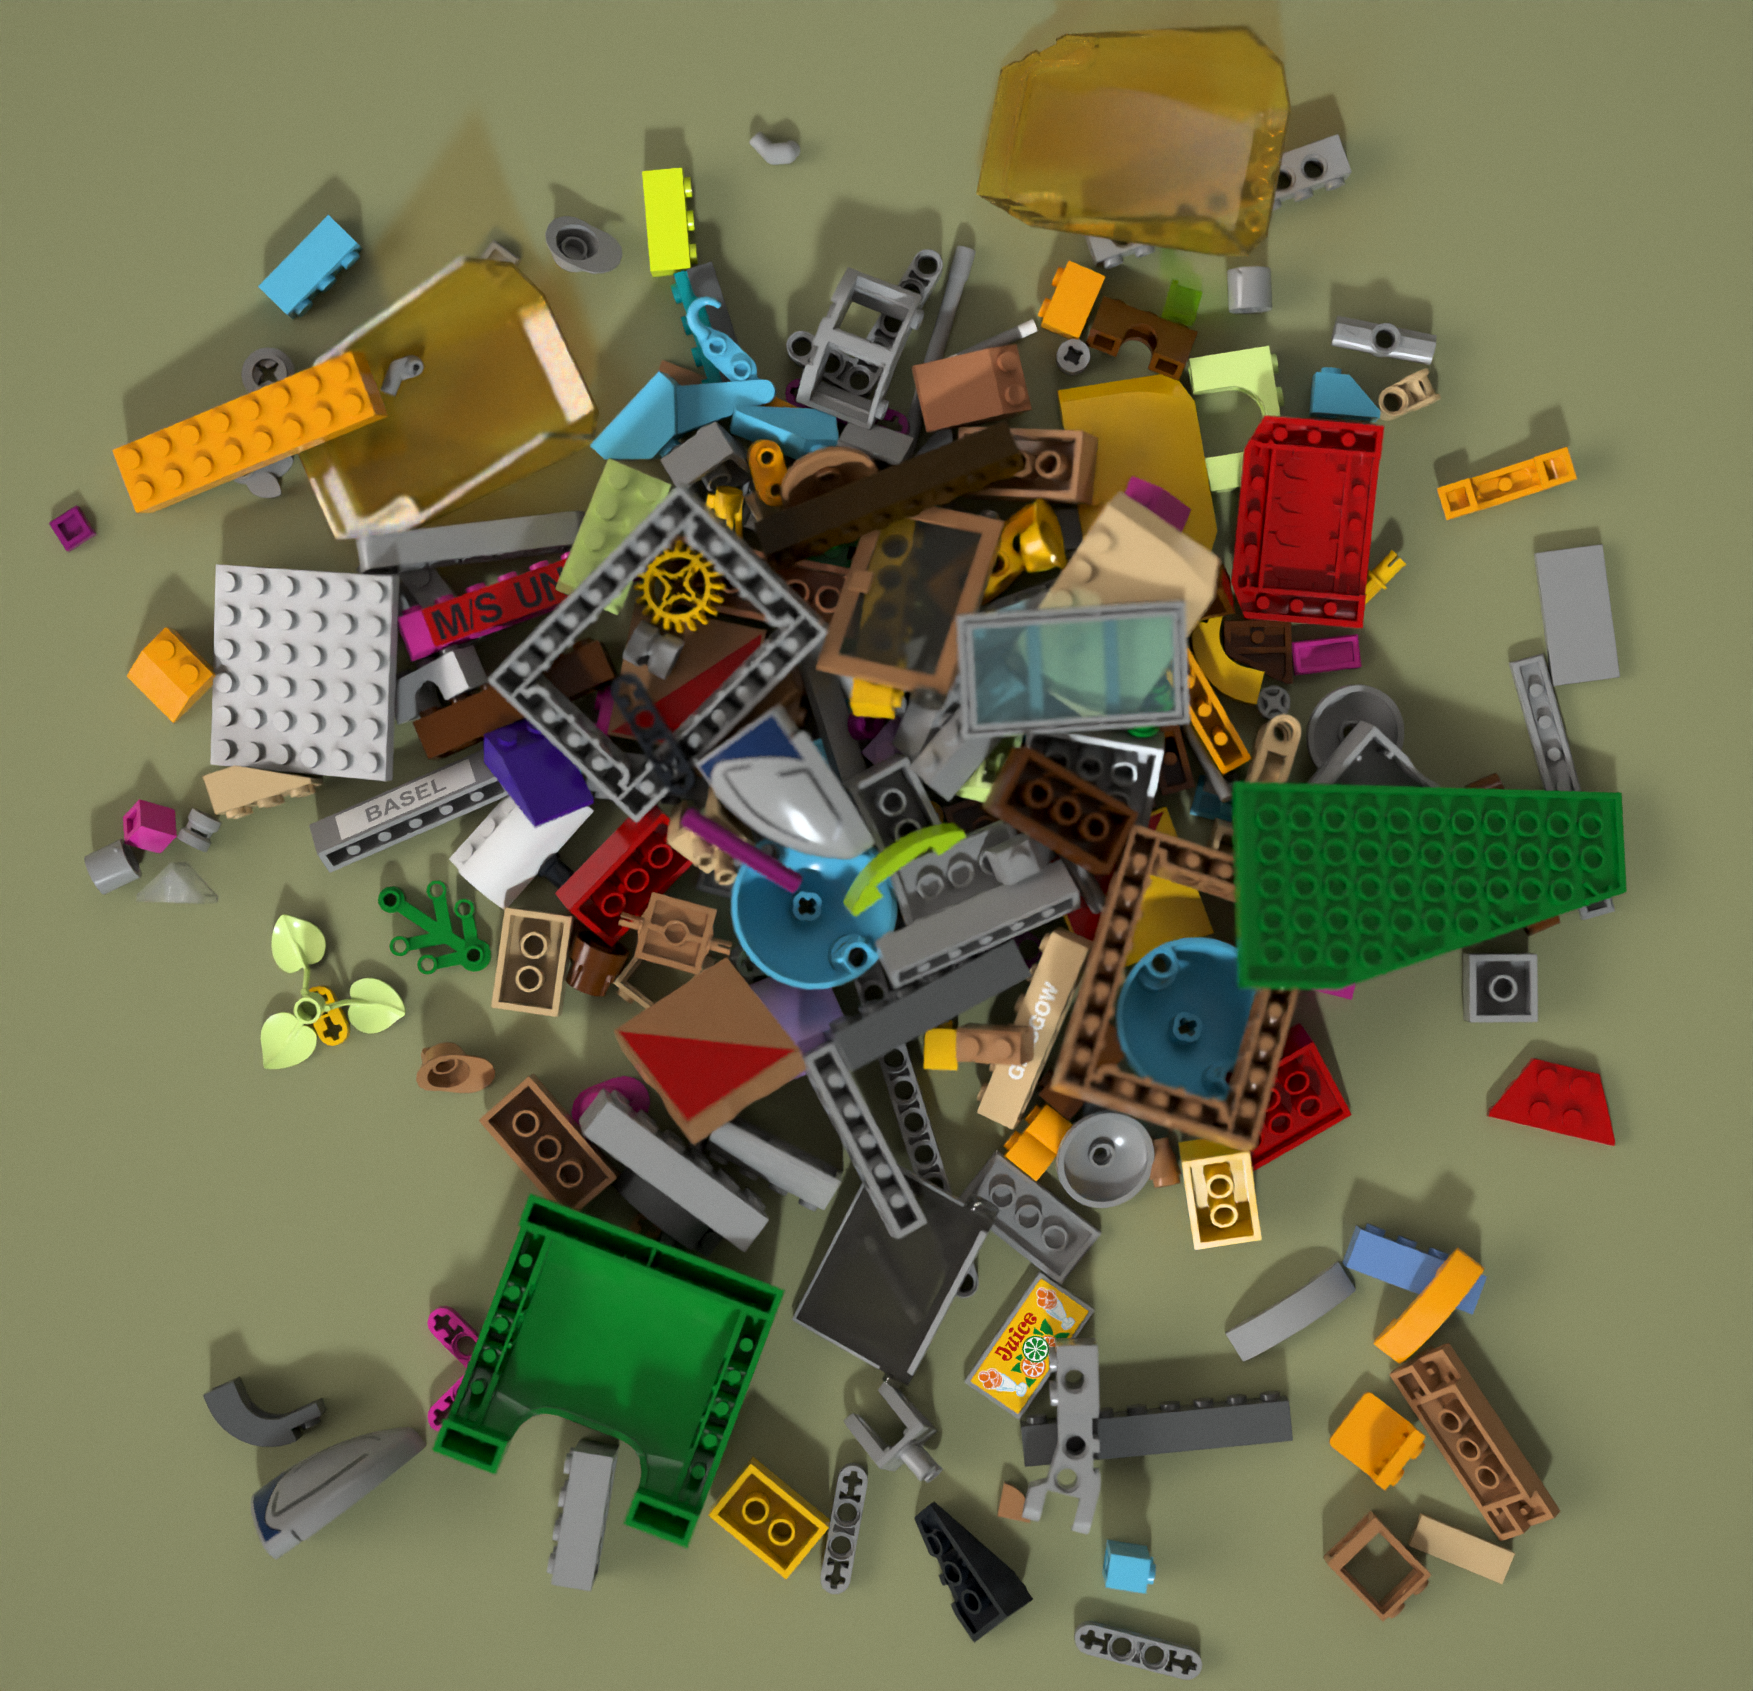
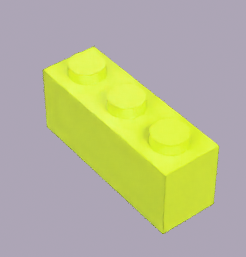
[642,168,698,277]

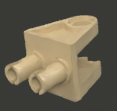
[667,785,755,885]

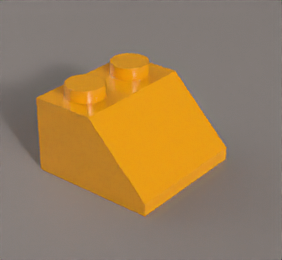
[127,627,216,723]

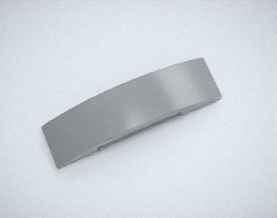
[1225,1261,1356,1362]

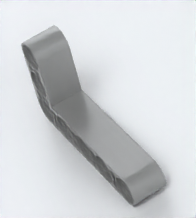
[787,249,943,398]

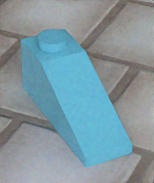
[730,405,839,460]

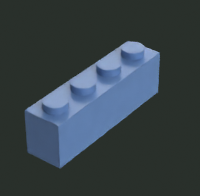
[1342,1223,1487,1315]

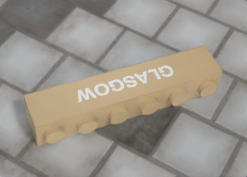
[977,927,1093,1130]

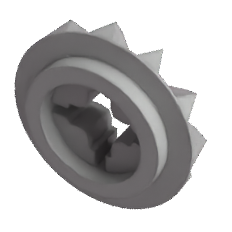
[242,348,295,393]

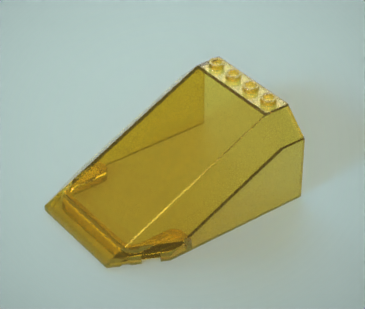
[976,25,1291,256]
[297,256,599,539]

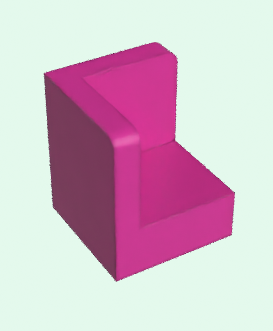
[123,799,177,853]

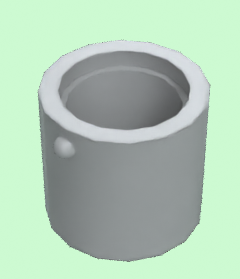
[1227,266,1272,314]
[84,839,142,895]

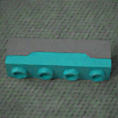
[670,261,739,384]

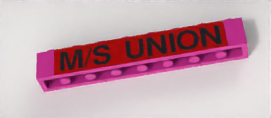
[398,551,665,661]

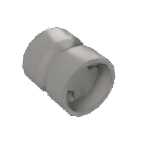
[623,620,685,680]

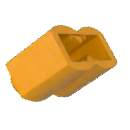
[1003,1103,1073,1181]

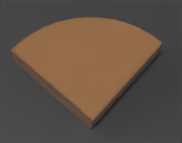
[997,1481,1031,1523]

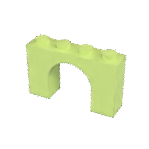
[1187,346,1284,494]

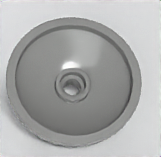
[1306,684,1404,769]
[1056,1111,1155,1208]

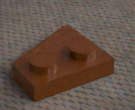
[1223,620,1293,685]

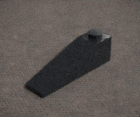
[914,1501,1033,1643]

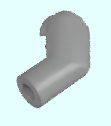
[749,131,800,165]
[380,355,424,396]

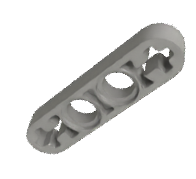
[820,1463,868,1594]
[1074,1621,1202,1680]

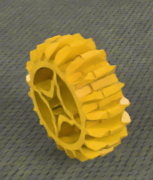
[634,541,726,633]

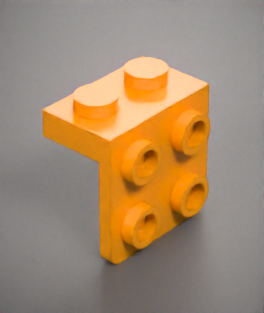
[1329,1392,1426,1490]

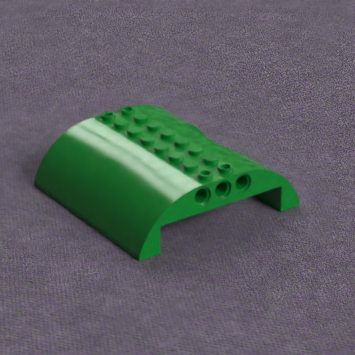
[432,1193,785,1548]

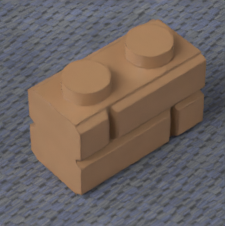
[956,1023,1034,1066]

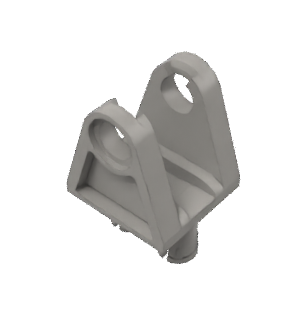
[844,1379,943,1483]

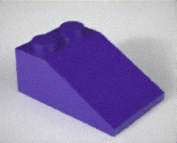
[484,718,594,828]

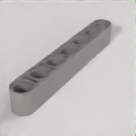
[356,511,585,575]

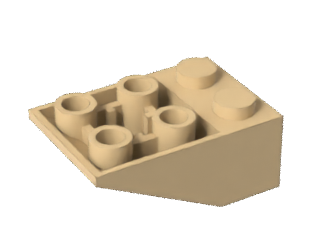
[203,765,324,819]

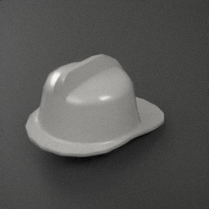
[545,216,622,274]

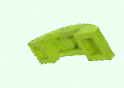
[843,823,966,917]

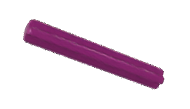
[681,808,803,893]

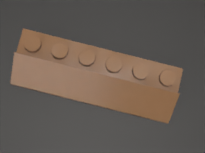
[1389,1342,1561,1542]

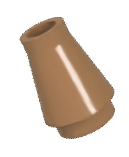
[1149,1137,1182,1188]

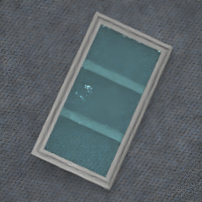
[956,600,1191,738]

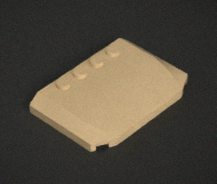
[1006,491,1220,730]

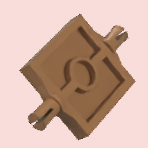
[618,892,733,975]

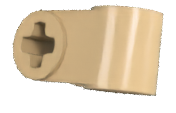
[1373,368,1441,421]

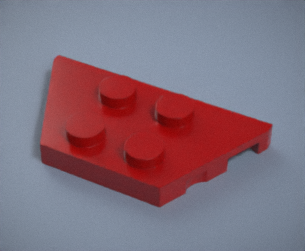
[1486,1058,1615,1146]

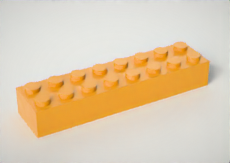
[112,351,388,513]

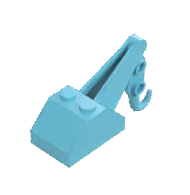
[590,296,777,461]

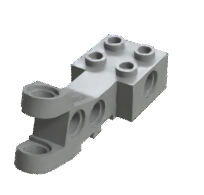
[1022,1338,1101,1535]

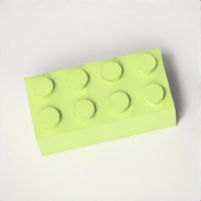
[555,458,671,615]

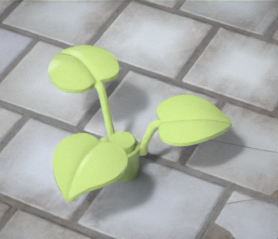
[261,914,406,1069]

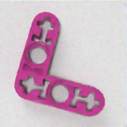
[427,1306,480,1432]

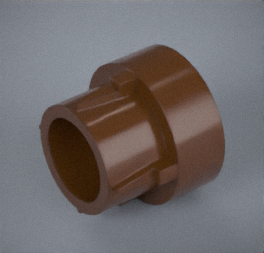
[565,930,630,997]

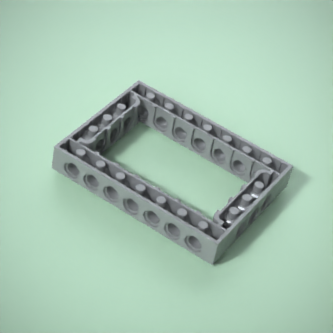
[487,481,829,823]

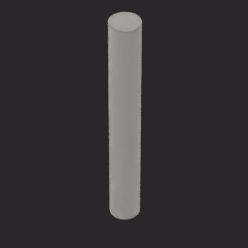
[1179,720,1232,803]

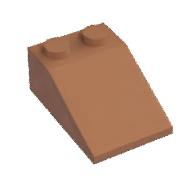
[911,344,1032,433]

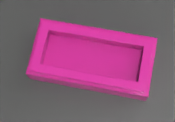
[1292,634,1362,676]

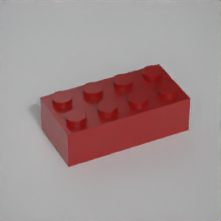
[555,804,693,947]

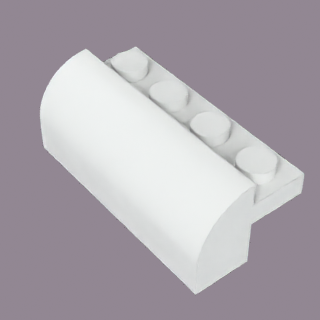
[449,795,594,910]

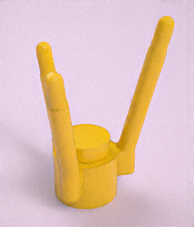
[706,486,744,539]

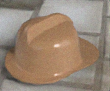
[416,1042,495,1093]

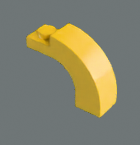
[1189,616,1264,706]

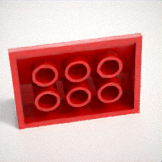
[1222,1023,1352,1172]

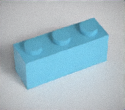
[258,215,362,320]

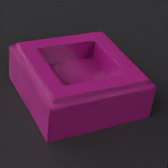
[49,505,97,552]

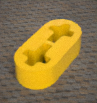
[309,985,350,1046]

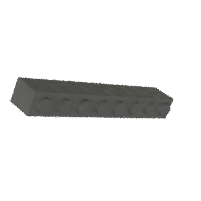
[1020,1391,1293,1467]

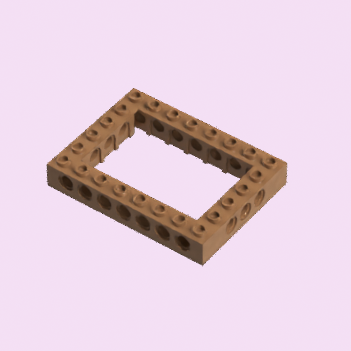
[1050,824,1299,1152]

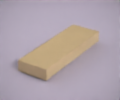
[1408,1513,1515,1584]

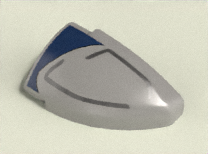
[695,704,875,860]
[250,1427,426,1559]

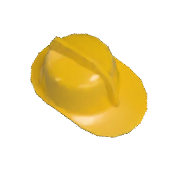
[1020,498,1068,572]

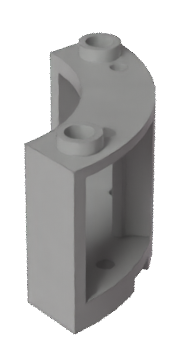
[796,267,924,430]

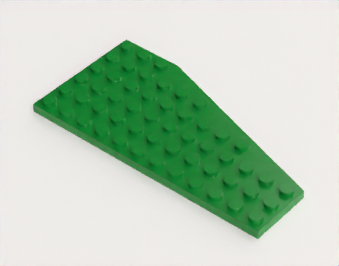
[1232,782,1627,990]

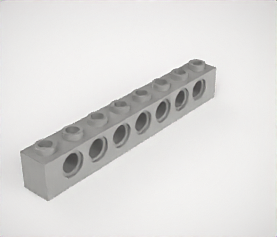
[1082,134,1351,269]

